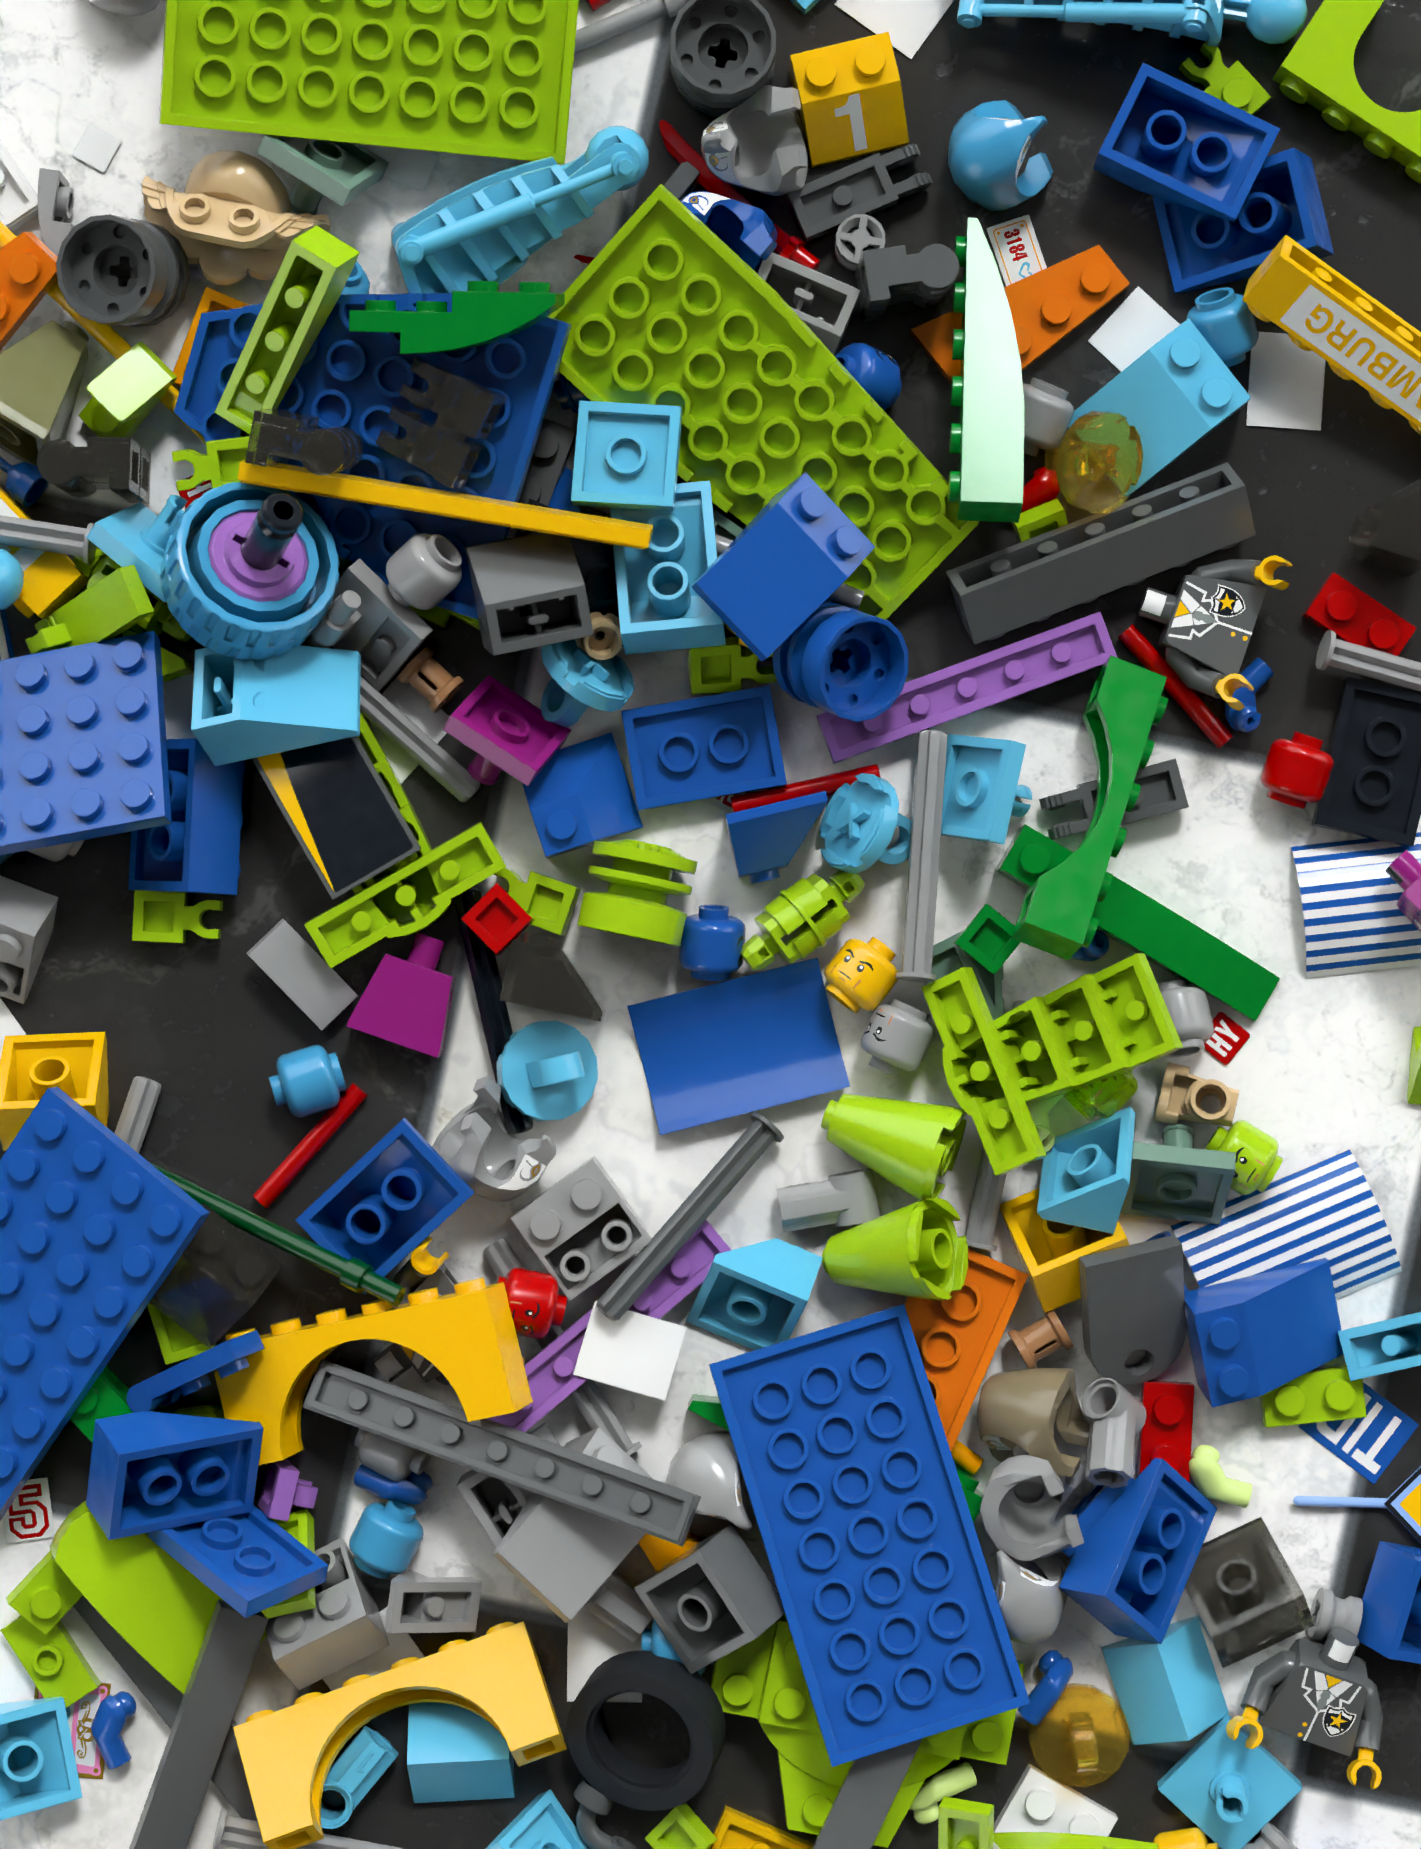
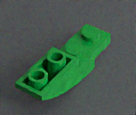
[349,281,565,354]

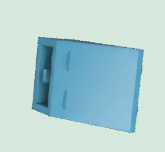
[191,645,361,766]

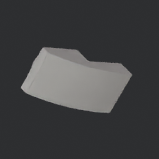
[38,168,74,256]
[246,918,358,1031]

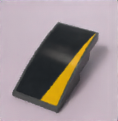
[252,736,421,900]

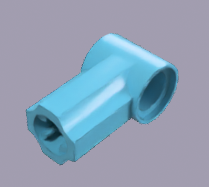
[321,1725,399,1829]

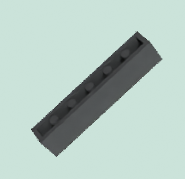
[946,462,1256,645]

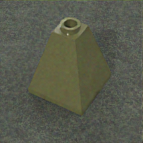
[0,320,89,476]

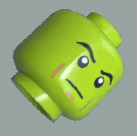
[1205,1120,1283,1195]

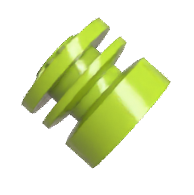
[577,839,698,947]

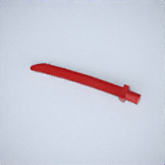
[659,120,821,271]

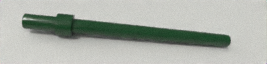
[151,1163,406,1306]

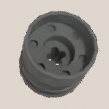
[670,0,776,116]
[56,214,190,327]

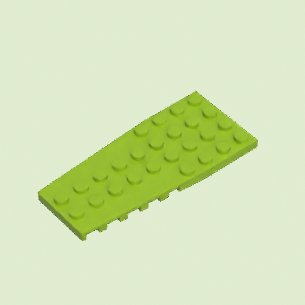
[548,184,979,620]

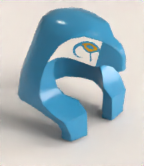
[948,100,1054,211]

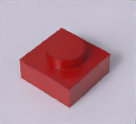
[461,883,535,956]

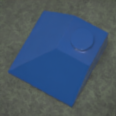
[522,732,643,859]
[725,791,828,885]

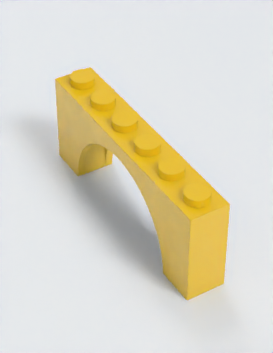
[214,1277,533,1465]
[233,1621,567,1849]

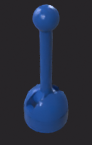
[0,456,50,507]

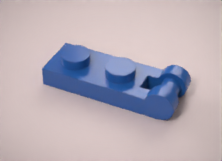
[126,1330,265,1412]

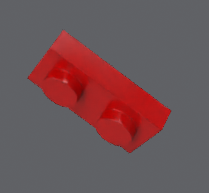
[1302,572,1417,656]
[1137,1380,1194,1483]

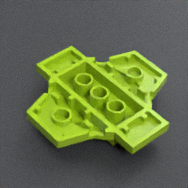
[710,1614,1025,1848]

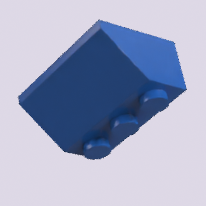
[128,738,246,895]

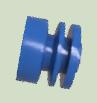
[773,600,908,722]

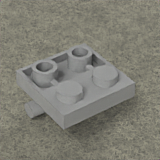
[302,558,433,691]

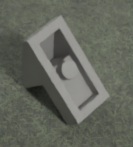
[385,1570,482,1633]

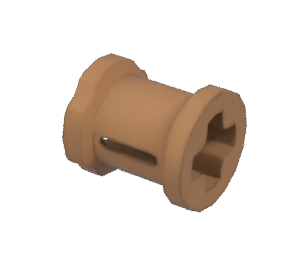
[397,646,465,714]
[1008,1310,1074,1369]

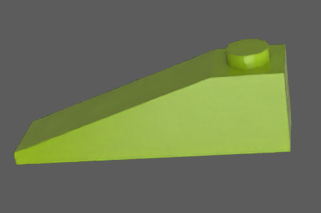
[214,225,360,437]

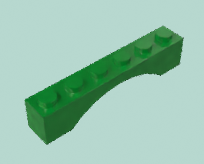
[1011,655,1168,960]

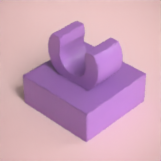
[258,1460,318,1521]

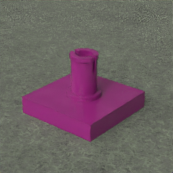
[443,675,572,786]

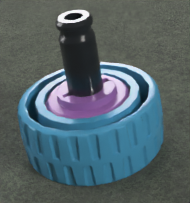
[160,482,340,660]

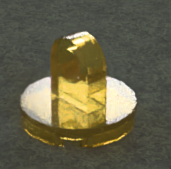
[1045,411,1143,513]
[1028,1683,1130,1787]

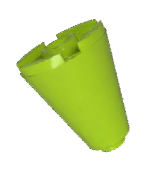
[821,1093,967,1201]
[822,1197,968,1301]

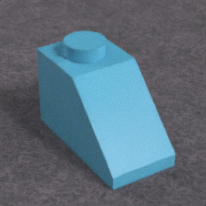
[1338,1312,1421,1381]

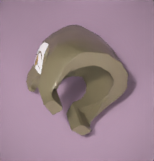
[977,1368,1090,1478]

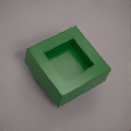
[954,903,1021,975]

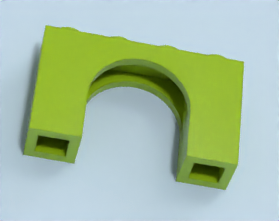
[1273,0,1421,184]

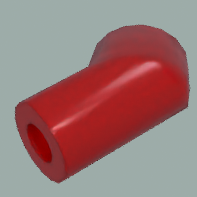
[1021,466,1061,513]

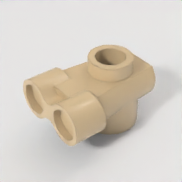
[1154,1062,1239,1127]

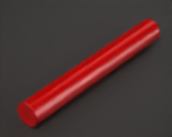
[1118,624,1233,749]
[730,764,881,812]
[253,1083,368,1209]

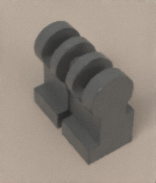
[854,244,959,322]

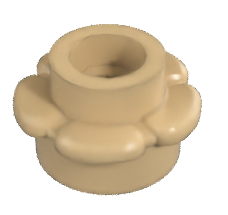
[575,612,623,660]

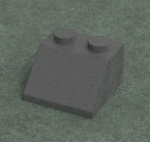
[634,1524,785,1674]

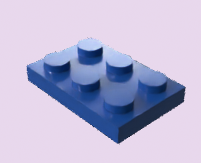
[621,685,787,811]
[148,1505,328,1618]

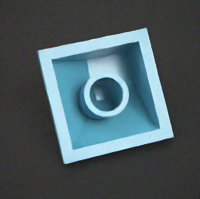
[686,1238,823,1350]

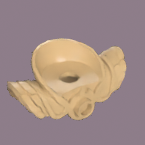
[141,151,331,286]

